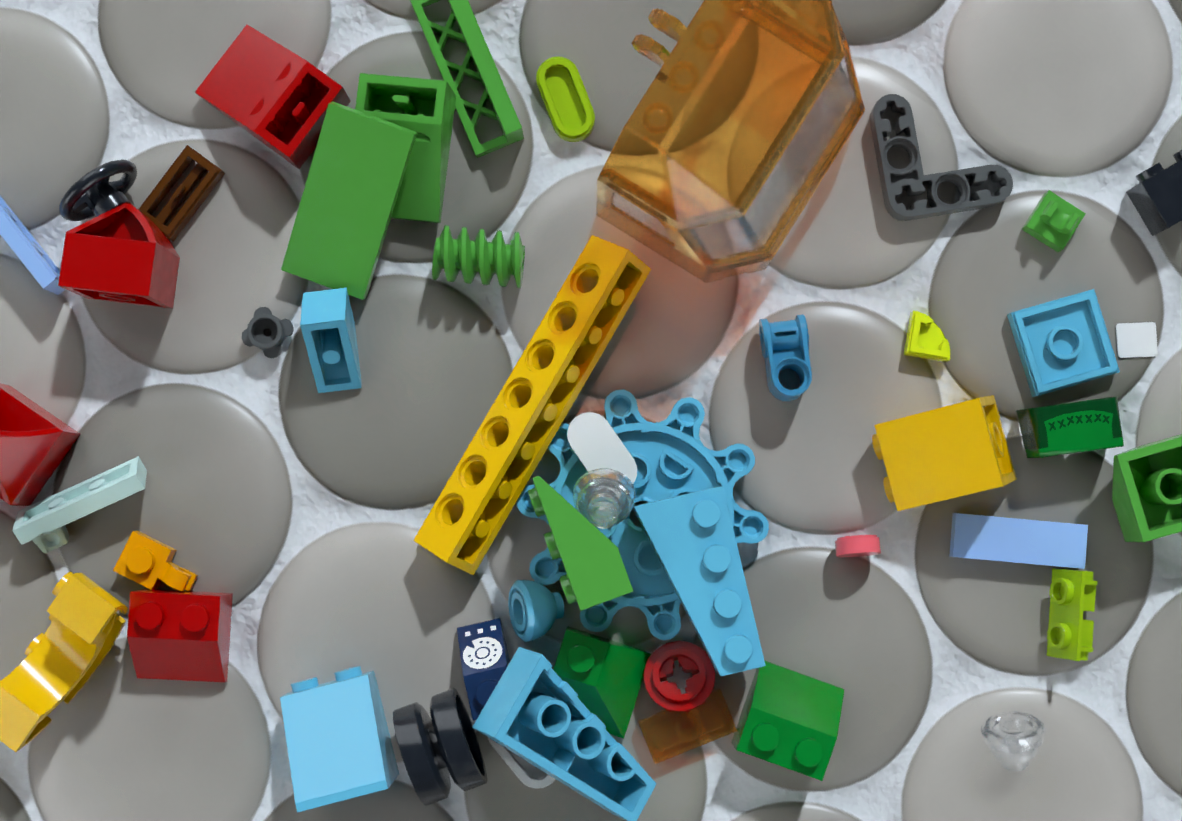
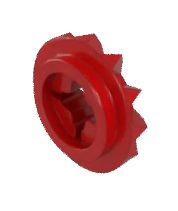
[644,641,715,713]

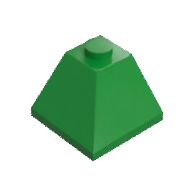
[553,626,651,739]

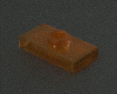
[638,688,737,764]

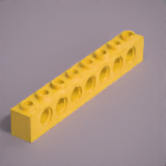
[413,235,651,575]

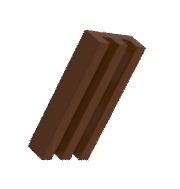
[139,145,225,242]

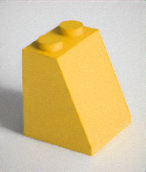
[872,395,1017,511]

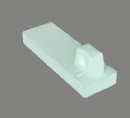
[12,456,147,553]

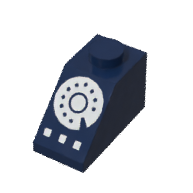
[457,618,510,721]

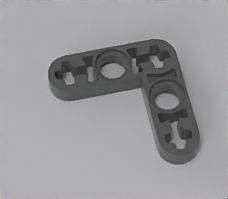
[870,94,1013,221]

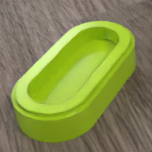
[536,57,595,142]

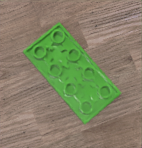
[281,102,417,300]

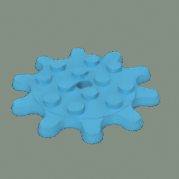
[516,390,769,640]

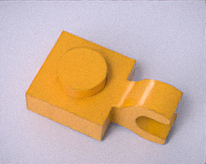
[113,531,198,592]

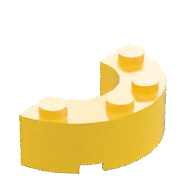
[0,572,128,752]

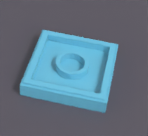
[1007,289,1120,397]

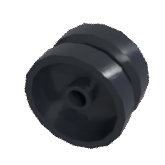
[393,688,487,806]

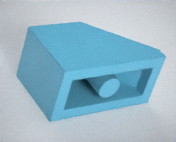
[300,287,362,393]

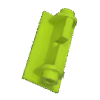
[1047,568,1098,661]

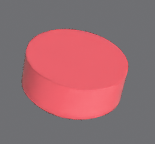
[835,535,881,557]

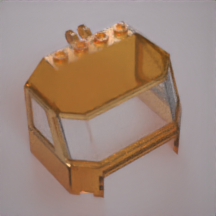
[596,0,865,283]

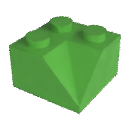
[1112,434,1182,542]

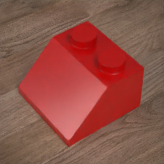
[127,589,233,683]

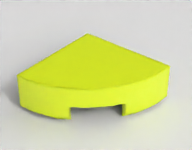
[904,310,950,362]

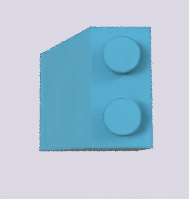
[280,666,399,813]

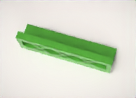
[410,0,524,158]

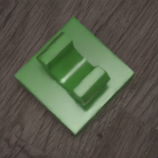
[1022,190,1086,252]

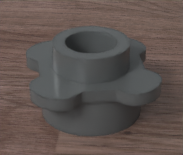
[242,307,294,358]

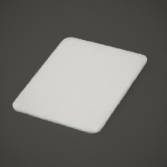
[1116,322,1158,358]

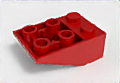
[195,24,351,169]

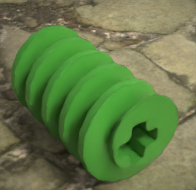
[432,225,525,289]

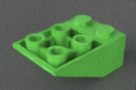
[355,73,456,223]
[528,476,633,611]

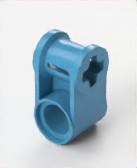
[759,314,812,401]

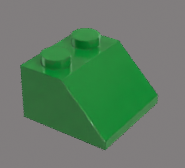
[731,660,845,781]

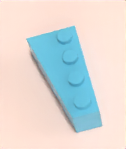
[632,486,766,676]
[472,647,656,821]

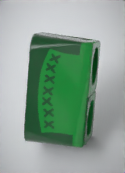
[1016,396,1124,458]

